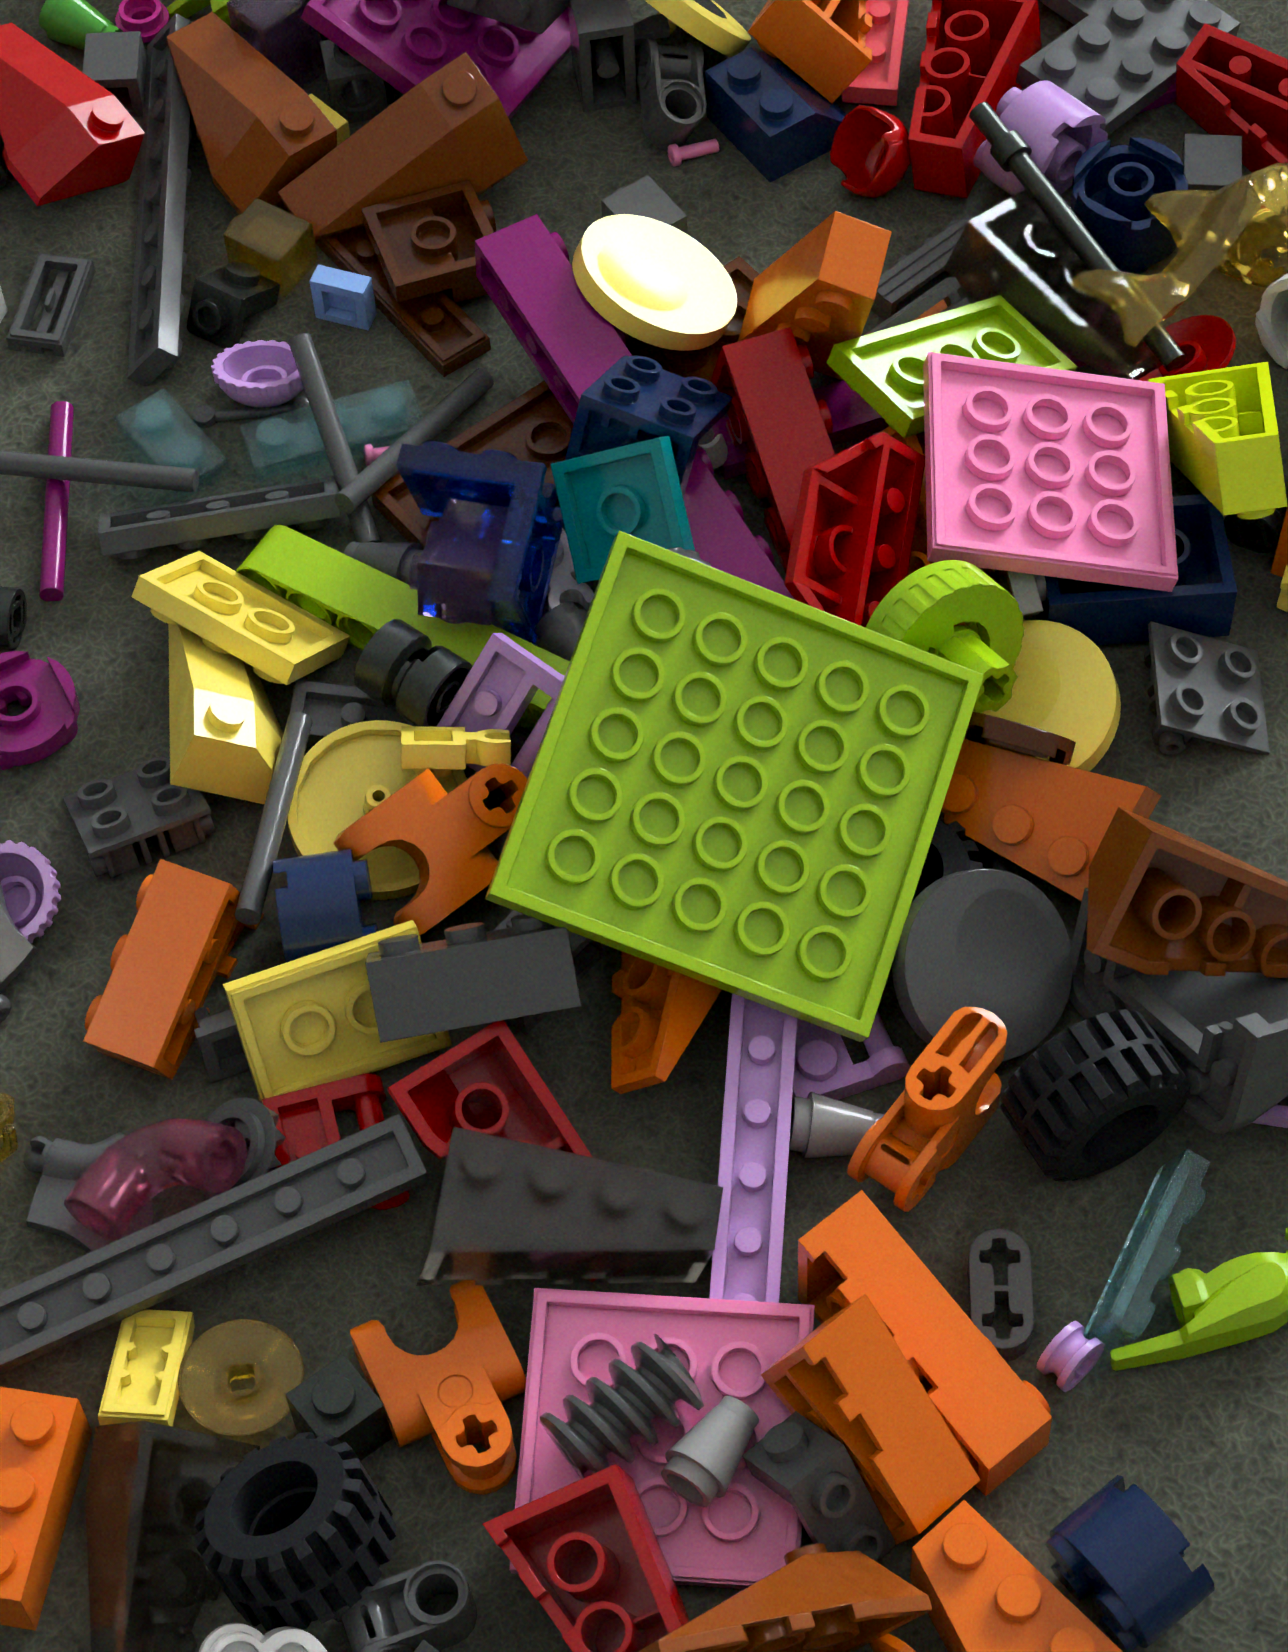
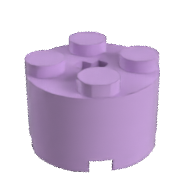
[973,80,1108,215]

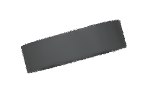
[967,1228,1034,1361]

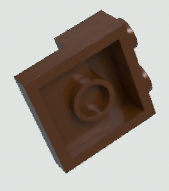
[361,180,496,303]

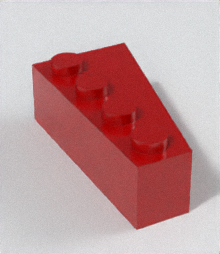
[908,0,1042,199]
[710,327,835,574]
[482,1464,690,1652]

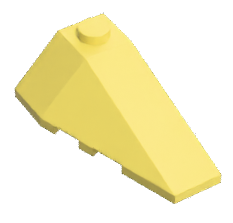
[168,624,283,804]

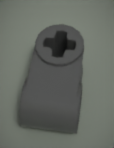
[636,38,707,151]
[333,1560,478,1652]

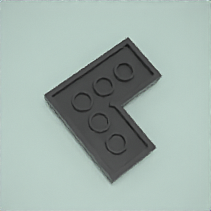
[1016,0,1241,136]

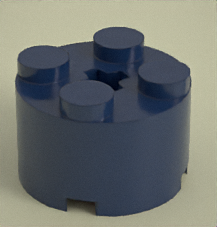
[1070,137,1188,275]
[273,849,378,962]
[1046,1475,1215,1652]

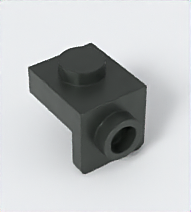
[186,262,281,349]

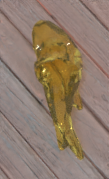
[1072,163,1288,347]

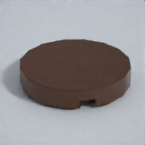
[964,712,1076,765]

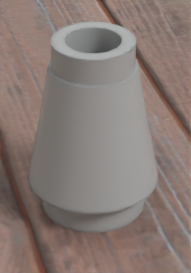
[789,1092,885,1159]
[661,1396,759,1507]

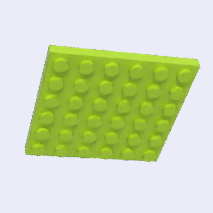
[485,530,984,1042]

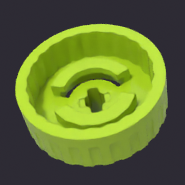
[866,560,1024,713]

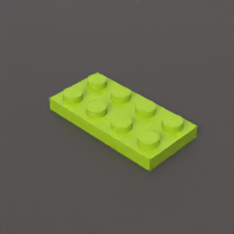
[827,295,1078,438]

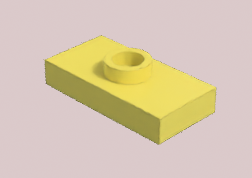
[98,1309,195,1436]

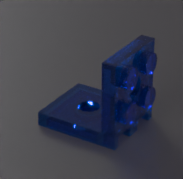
[396,441,564,645]

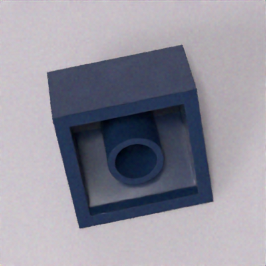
[705,47,846,183]

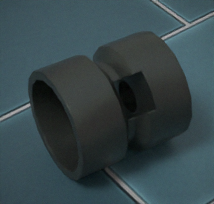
[354,619,472,727]

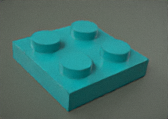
[550,436,695,584]

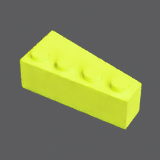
[1148,362,1288,520]

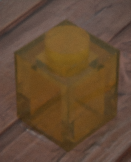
[223,198,318,298]

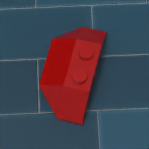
[784,432,925,628]

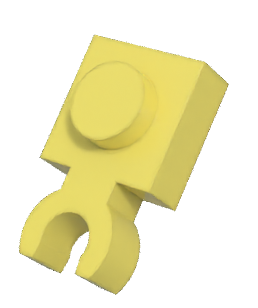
[401,726,511,778]

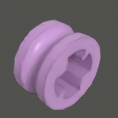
[1036,1321,1105,1392]

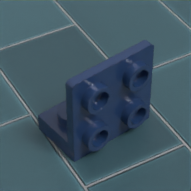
[565,356,733,495]

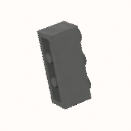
[365,914,581,1043]

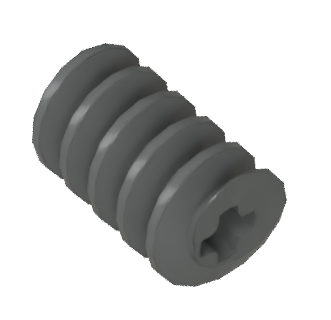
[540,1334,704,1479]

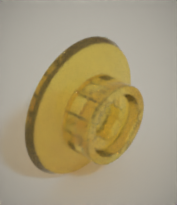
[178,1319,304,1436]

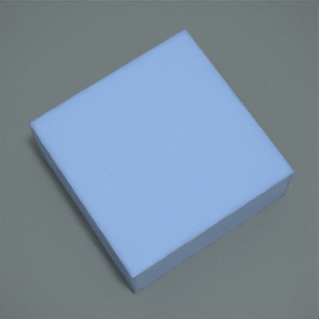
[309,264,377,331]

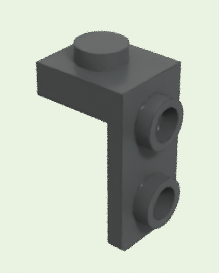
[742,1411,895,1562]

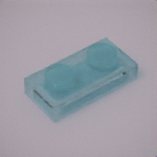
[115,388,230,501]

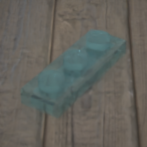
[240,379,423,482]
[1084,1148,1211,1351]

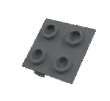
[1144,622,1270,755]
[63,757,216,879]

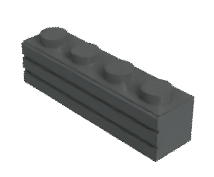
[871,211,996,321]

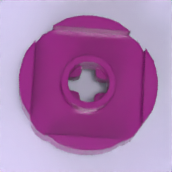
[0,651,80,770]

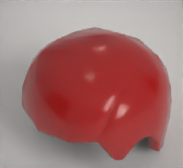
[830,105,911,198]

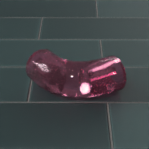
[64,1118,247,1240]

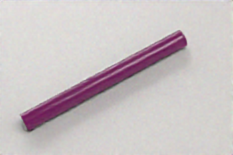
[39,401,74,601]

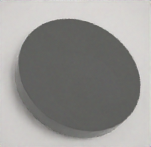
[892,869,1073,1061]

